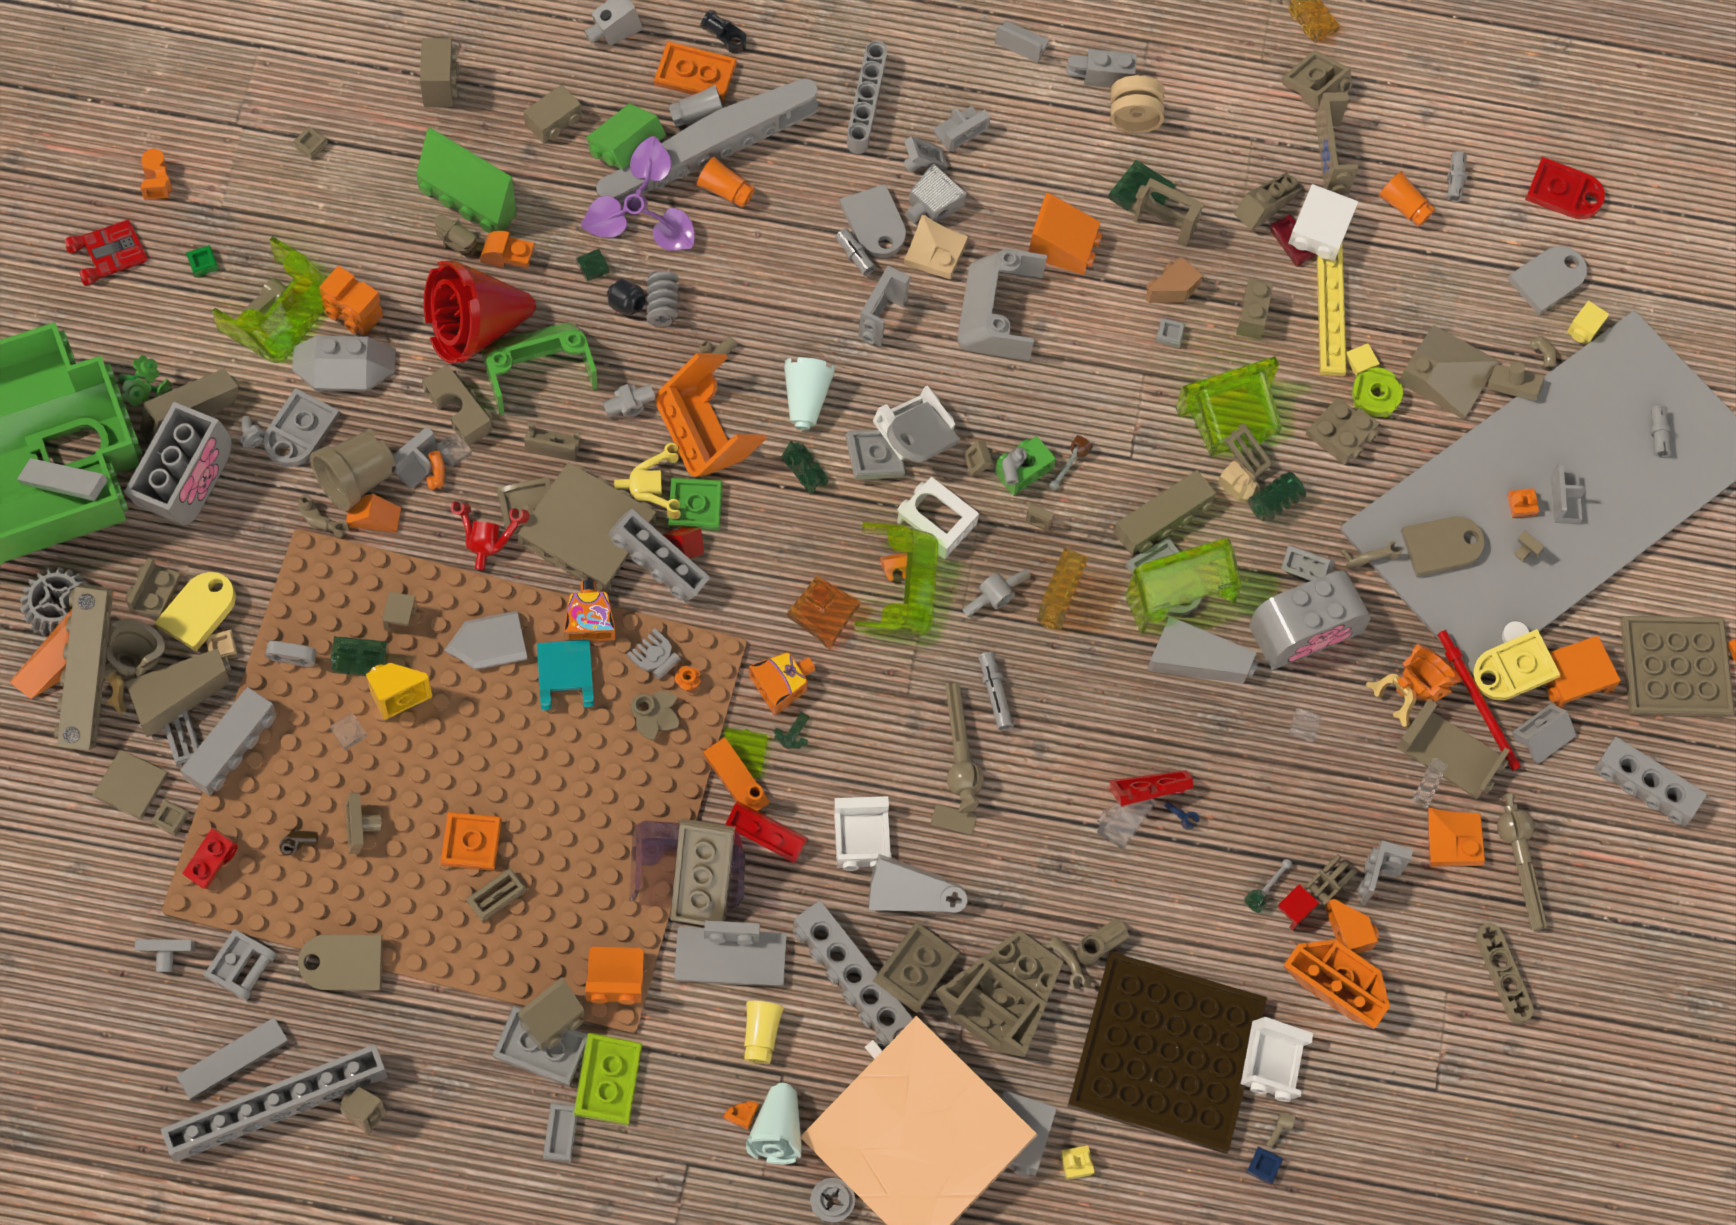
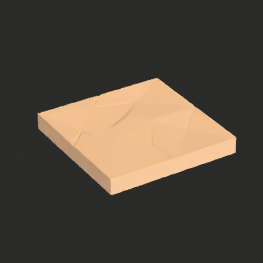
[801,1016,1038,1225]

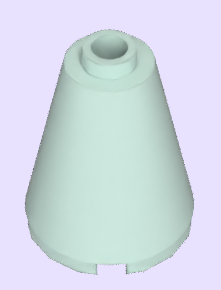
[784,357,835,430]
[745,1083,802,1165]

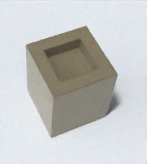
[382,591,417,630]

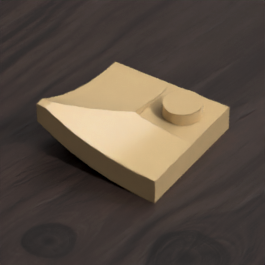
[904,215,968,280]

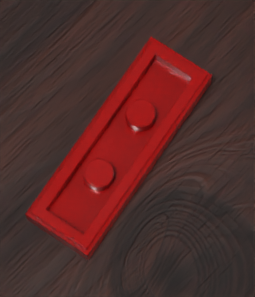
[725,801,808,863]

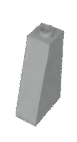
[1147,616,1258,684]

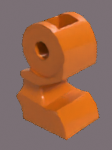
[140,149,172,200]

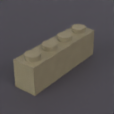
[1114,470,1216,556]

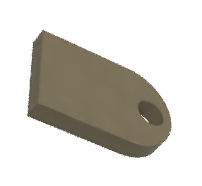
[1401,516,1485,577]
[298,935,383,991]

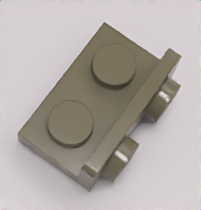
[126,557,181,621]

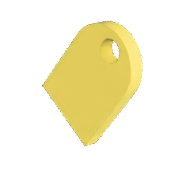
[154,572,236,652]
[1474,629,1560,700]

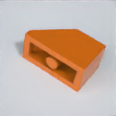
[1324,899,1379,954]

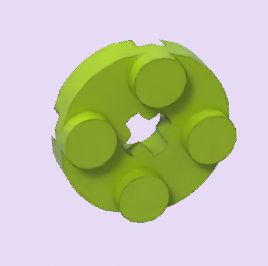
[1352,367,1403,417]

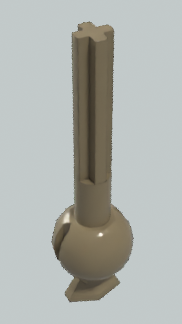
[945,682,984,813]
[1497,793,1548,931]

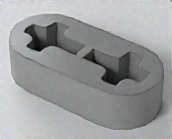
[265,641,317,667]

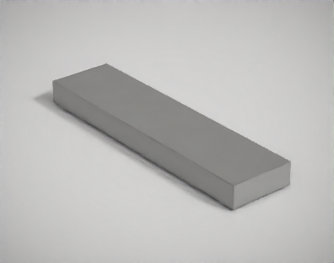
[17,458,108,501]
[176,1018,289,1101]

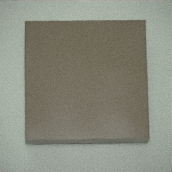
[93,750,168,820]

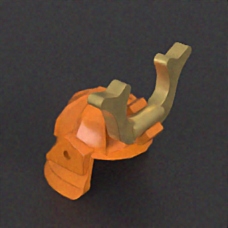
[1366,644,1461,728]

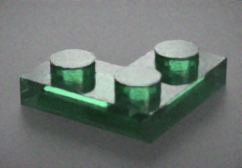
[1108,160,1177,211]

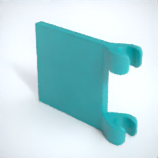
[537,639,594,711]

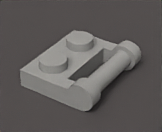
[204,929,277,1002]

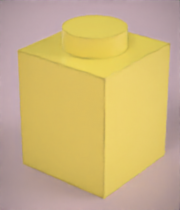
[1567,300,1609,345]

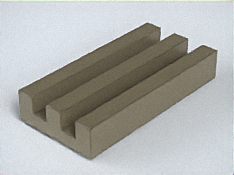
[1223,424,1273,479]
[466,868,527,923]

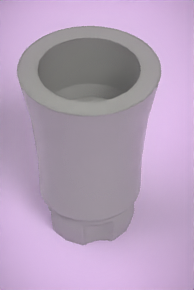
[669,85,723,128]

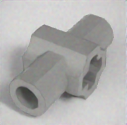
[603,384,656,418]

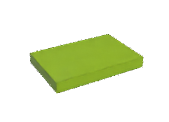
[573,1033,642,1126]

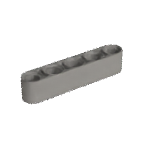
[847,41,887,154]

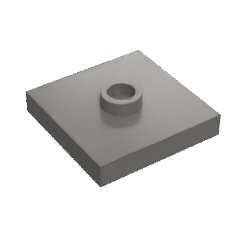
[845,430,906,480]

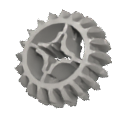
[20,567,94,636]

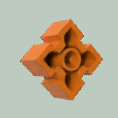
[319,265,383,337]

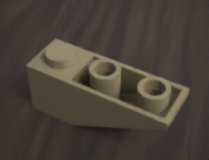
[1234,172,1304,230]

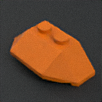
[1283,939,1390,1029]

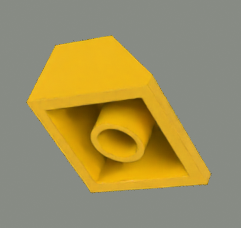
[366,663,433,720]

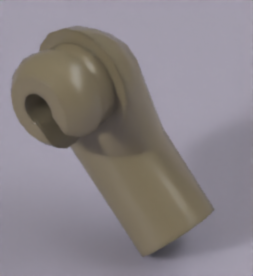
[699,336,737,355]
[1530,336,1557,371]

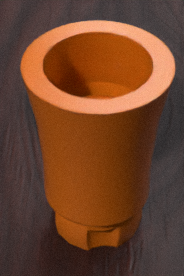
[696,156,755,208]
[1378,171,1435,227]

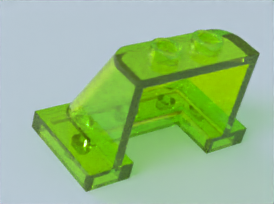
[1175,356,1282,456]

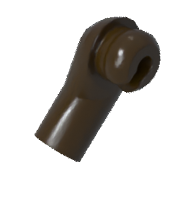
[279,830,318,855]

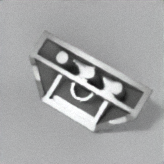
[292,336,396,392]

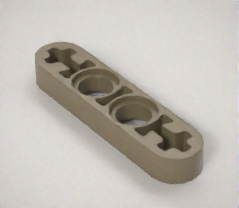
[1475,923,1534,1025]

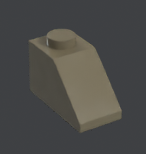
[340,1087,387,1135]

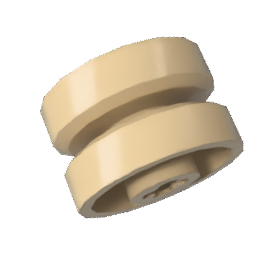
[1110,75,1164,133]

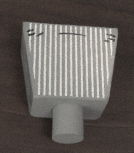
[906,164,967,223]

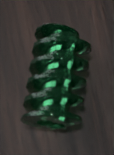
[1248,472,1307,521]

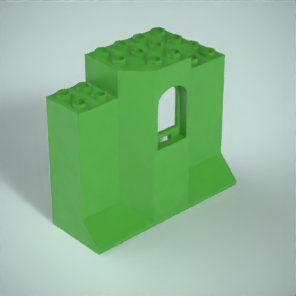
[0,322,143,566]

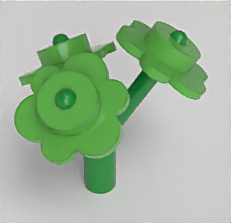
[118,355,173,406]

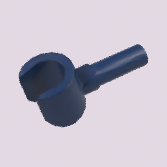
[1164,801,1200,830]

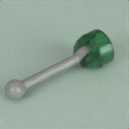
[1244,859,1292,913]

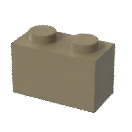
[524,84,581,144]
[1236,278,1273,340]

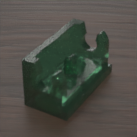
[331,636,389,676]

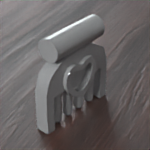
[627,628,681,680]

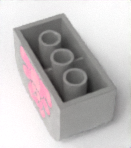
[124,402,231,526]
[1249,570,1371,670]

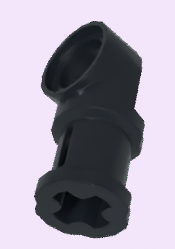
[700,10,746,54]

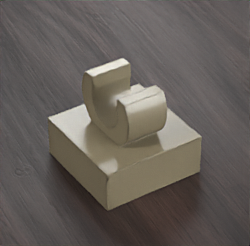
[963,441,997,476]
[1515,530,1544,562]

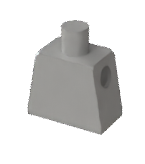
[584,0,643,46]

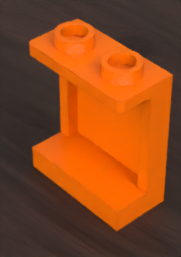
[1546,635,1621,708]

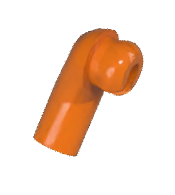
[426,451,445,490]

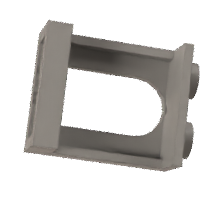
[858,266,910,347]

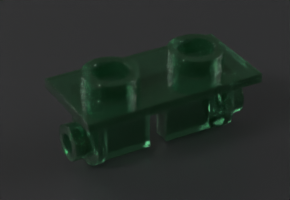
[781,441,828,495]

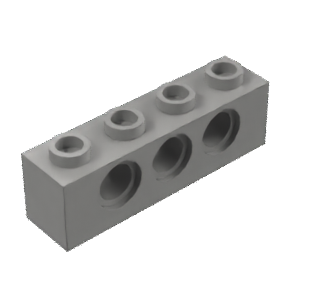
[1594,736,1707,827]

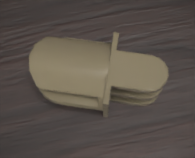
[434,215,477,257]
[1304,854,1357,906]

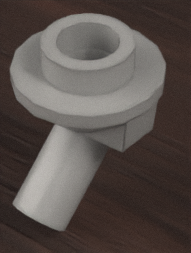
[239,416,265,448]

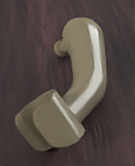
[1341,541,1403,569]
[1041,937,1092,990]

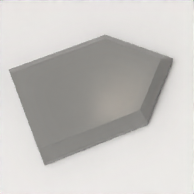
[444,611,528,670]

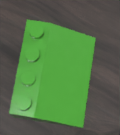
[416,128,516,233]

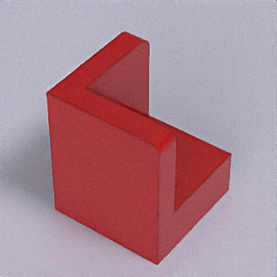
[662,528,704,559]
[1278,884,1319,931]

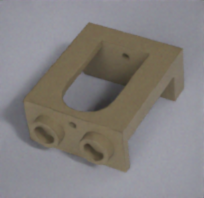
[1133,178,1204,247]

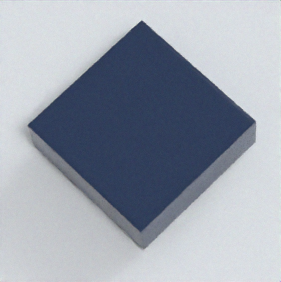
[1246,1146,1283,1185]

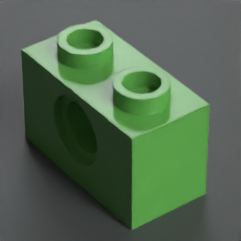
[995,436,1056,496]

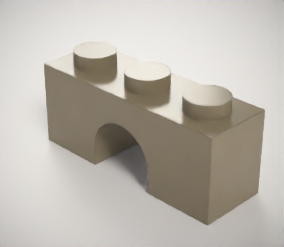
[422,364,493,447]

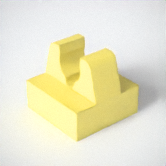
[1060,1145,1094,1180]

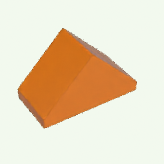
[346,494,401,533]

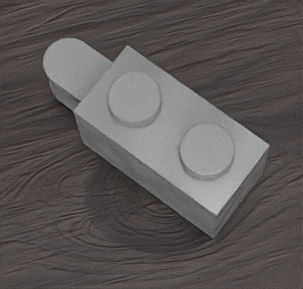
[1066,49,1137,88]

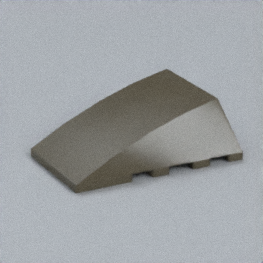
[936,930,1064,1057]

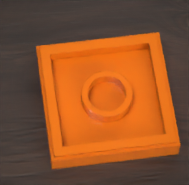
[440,812,502,871]

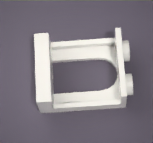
[873,385,956,460]
[897,477,979,559]

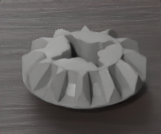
[810,1178,855,1224]

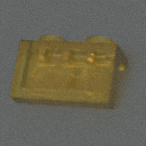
[1288,0,1340,43]

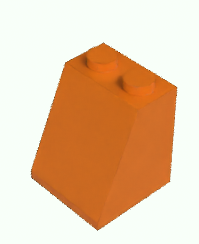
[1029,192,1103,275]

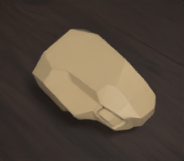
[1218,460,1261,503]

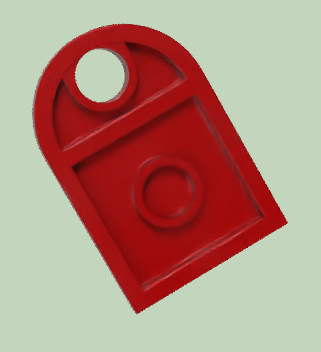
[1525,157,1605,219]

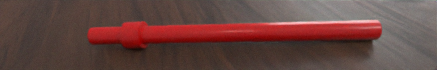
[1437,630,1522,772]

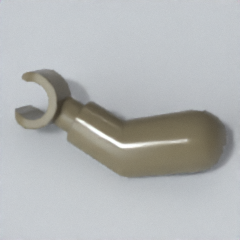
[298,495,349,538]

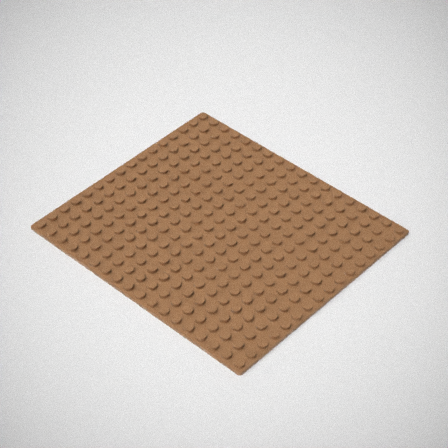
[162,529,746,1034]

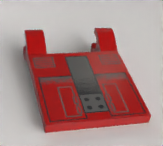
[65,219,148,286]

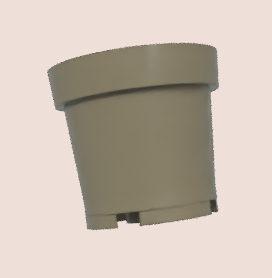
[310,429,396,511]

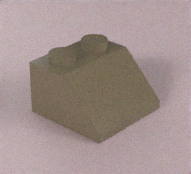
[518,977,585,1051]

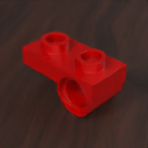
[182,828,238,889]

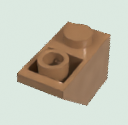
[1145,257,1203,303]

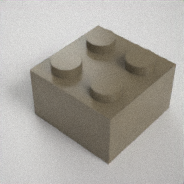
[420,38,459,107]

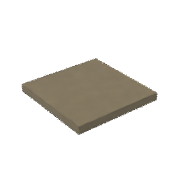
[1620,616,1735,717]

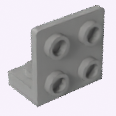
[1357,840,1413,906]

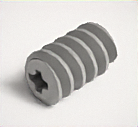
[647,271,679,327]

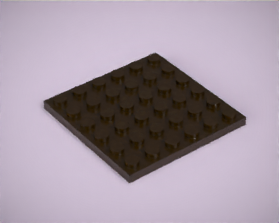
[1067,951,1267,1154]

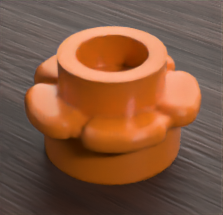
[675,666,701,691]

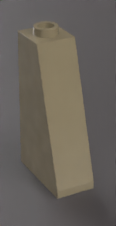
[140,368,239,445]
[126,648,232,737]

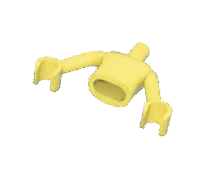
[614,443,681,519]

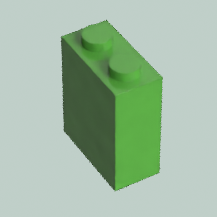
[586,103,666,170]

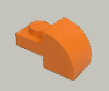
[480,231,535,269]

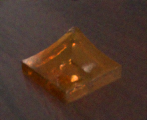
[787,576,860,650]

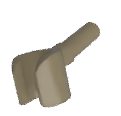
[1266,1113,1295,1148]

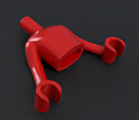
[451,501,530,571]

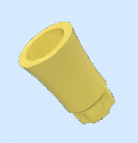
[744,1001,784,1064]

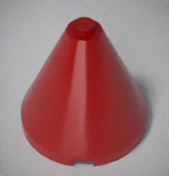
[423,260,536,363]

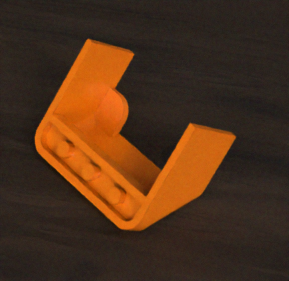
[656,353,767,477]

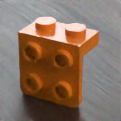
[585,947,644,1005]

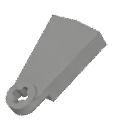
[868,854,968,913]

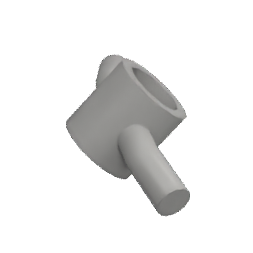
[962,570,1031,618]

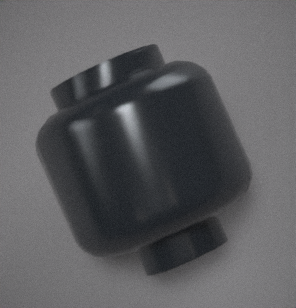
[607,279,645,316]

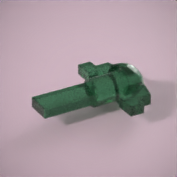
[774,712,809,749]

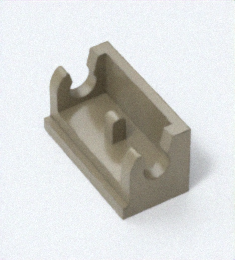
[524,423,581,462]

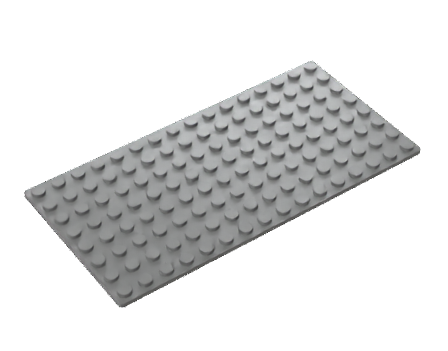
[1341,312,1736,678]

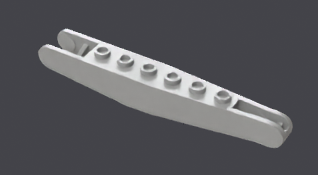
[596,78,818,204]

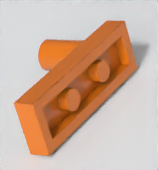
[702,737,770,812]

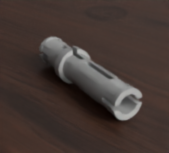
[978,652,1014,731]

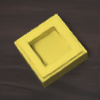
[1346,344,1380,376]

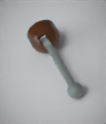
[1049,435,1093,491]

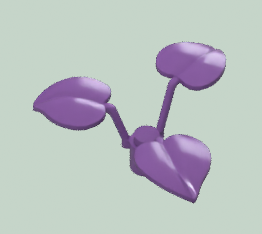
[581,136,695,251]

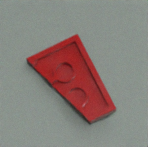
[1109,770,1193,807]

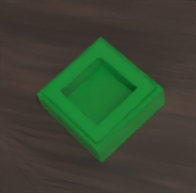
[186,245,219,277]

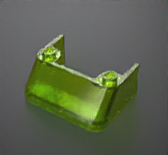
[212,236,326,363]
[853,522,939,636]
[1125,538,1242,633]

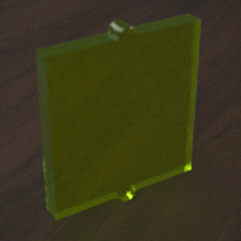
[723,728,768,779]

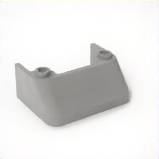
[957,249,1047,361]

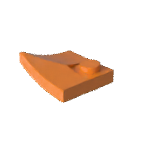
[1428,808,1485,866]

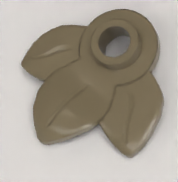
[631,691,679,740]

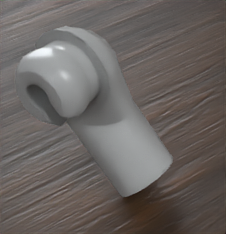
[1002,448,1027,485]

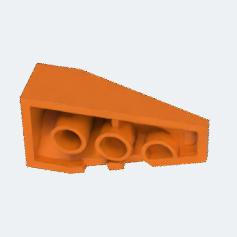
[10,605,110,699]

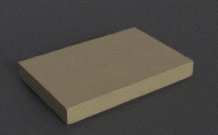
[873,922,960,1013]

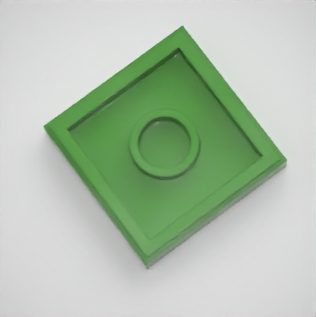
[668,478,723,531]

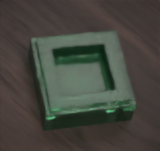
[576,249,610,282]

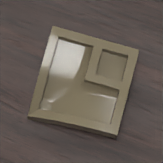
[497,477,551,534]

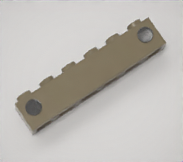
[54,584,114,751]

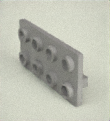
[674,920,786,987]

